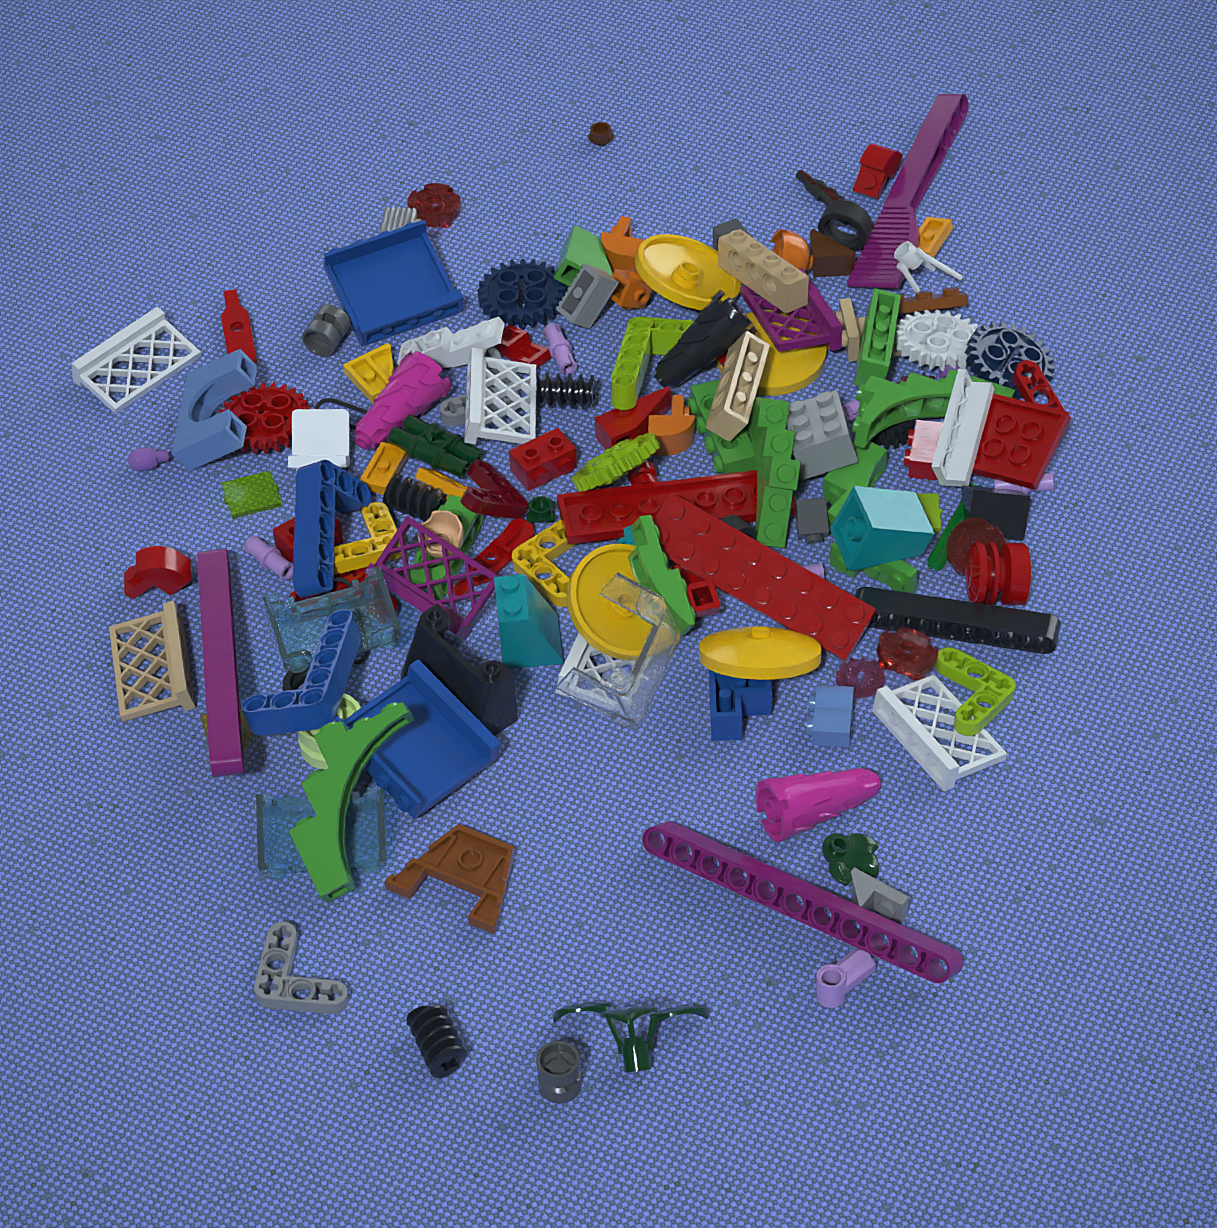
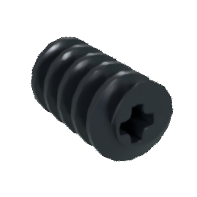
[536,372,596,410]
[383,473,447,522]
[406,1005,467,1079]

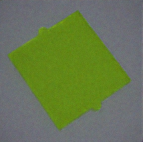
[221,470,282,519]

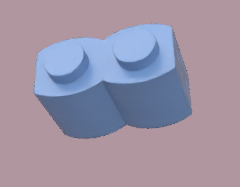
[806,685,854,747]

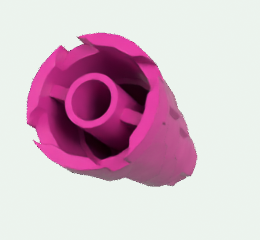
[354,351,451,450]
[755,768,881,842]

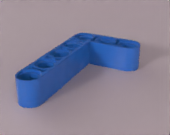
[293,459,371,599]
[241,609,362,735]

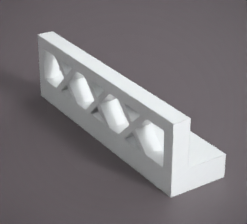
[931,369,994,487]

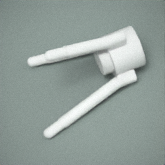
[894,241,962,292]

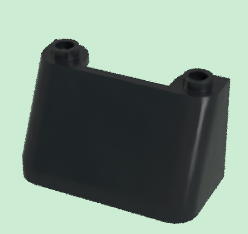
[400,604,518,736]

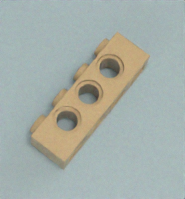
[718,229,809,314]
[705,330,770,442]

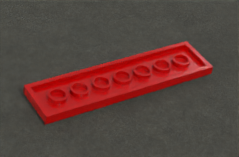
[557,470,796,545]
[653,492,877,663]

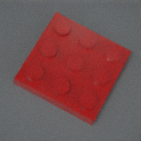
[972,393,1071,490]

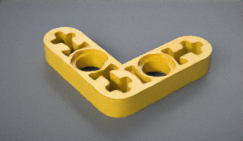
[333,502,402,575]
[512,519,578,607]

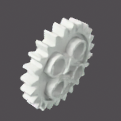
[894,309,978,371]

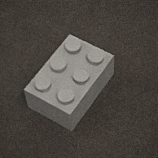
[786,390,858,480]

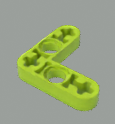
[935,647,1016,736]

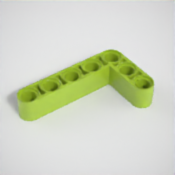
[611,317,694,410]

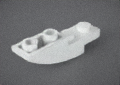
[397,316,505,368]

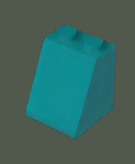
[830,486,935,571]
[494,574,563,669]

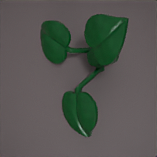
[553,1002,708,1072]

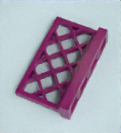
[740,268,842,352]
[364,516,499,640]

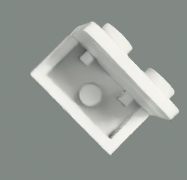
[288,409,350,473]

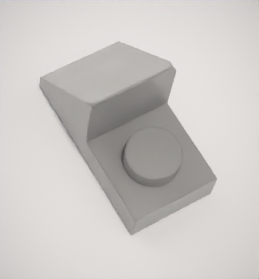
[850,867,909,925]

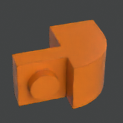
[601,216,643,272]
[648,395,695,456]

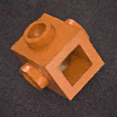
[609,268,653,310]

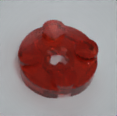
[407,183,461,228]
[945,518,1006,576]
[876,628,938,680]

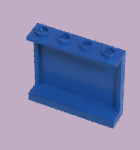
[323,220,464,347]
[334,659,501,819]

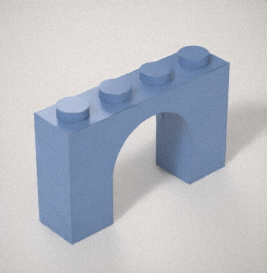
[172,349,257,471]

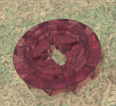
[836,656,885,698]

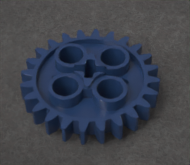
[477,258,566,329]
[965,321,1055,400]

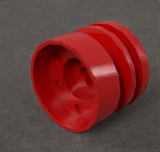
[965,542,1031,606]

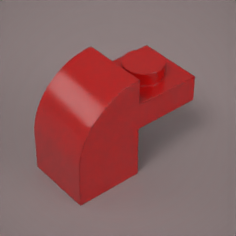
[852,143,903,200]
[124,546,191,599]
[672,565,721,619]

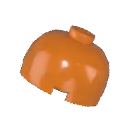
[770,228,813,272]

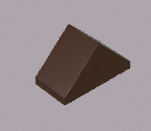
[809,229,856,278]

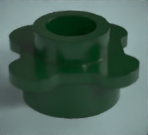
[526,496,556,523]

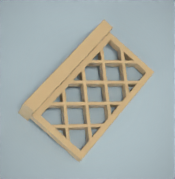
[109,600,196,722]

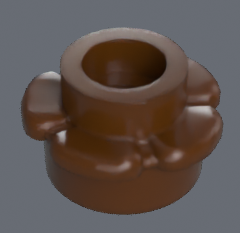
[588,122,614,146]

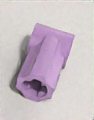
[816,948,876,1008]

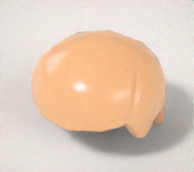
[418,510,464,558]

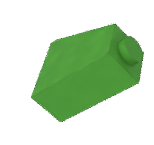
[554,225,613,287]

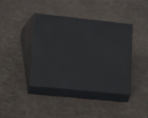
[961,485,1030,541]

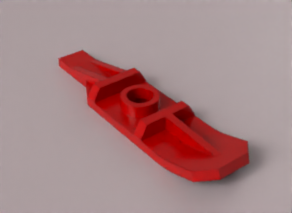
[221,289,257,364]
[448,518,535,596]

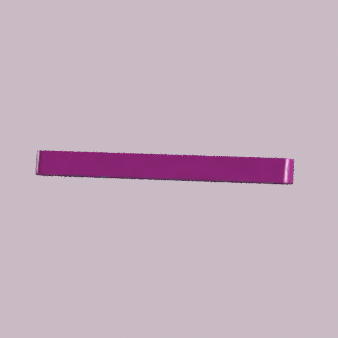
[197,548,245,778]
[642,821,963,984]

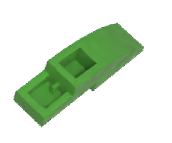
[628,515,695,636]

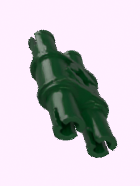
[387,414,484,479]

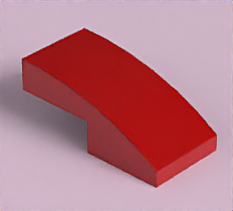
[494,325,551,369]

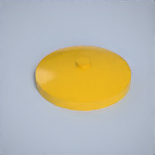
[635,234,742,310]
[716,310,827,396]
[567,544,677,660]
[699,626,821,680]

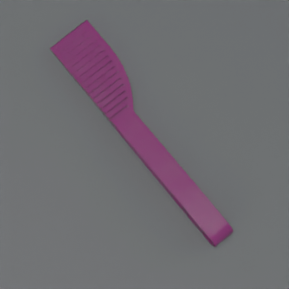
[847,94,968,288]

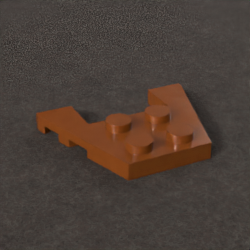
[384,824,514,934]

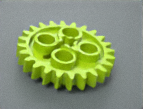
[572,432,660,492]

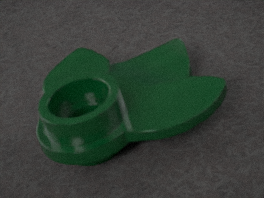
[822,833,879,886]

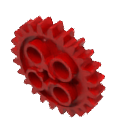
[219,382,309,455]

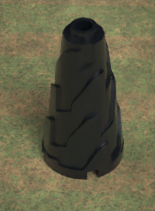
[654,290,758,388]

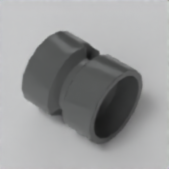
[301,304,351,357]
[536,1041,582,1104]

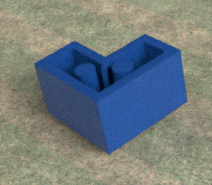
[709,670,772,741]

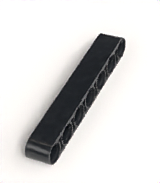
[854,587,1061,654]

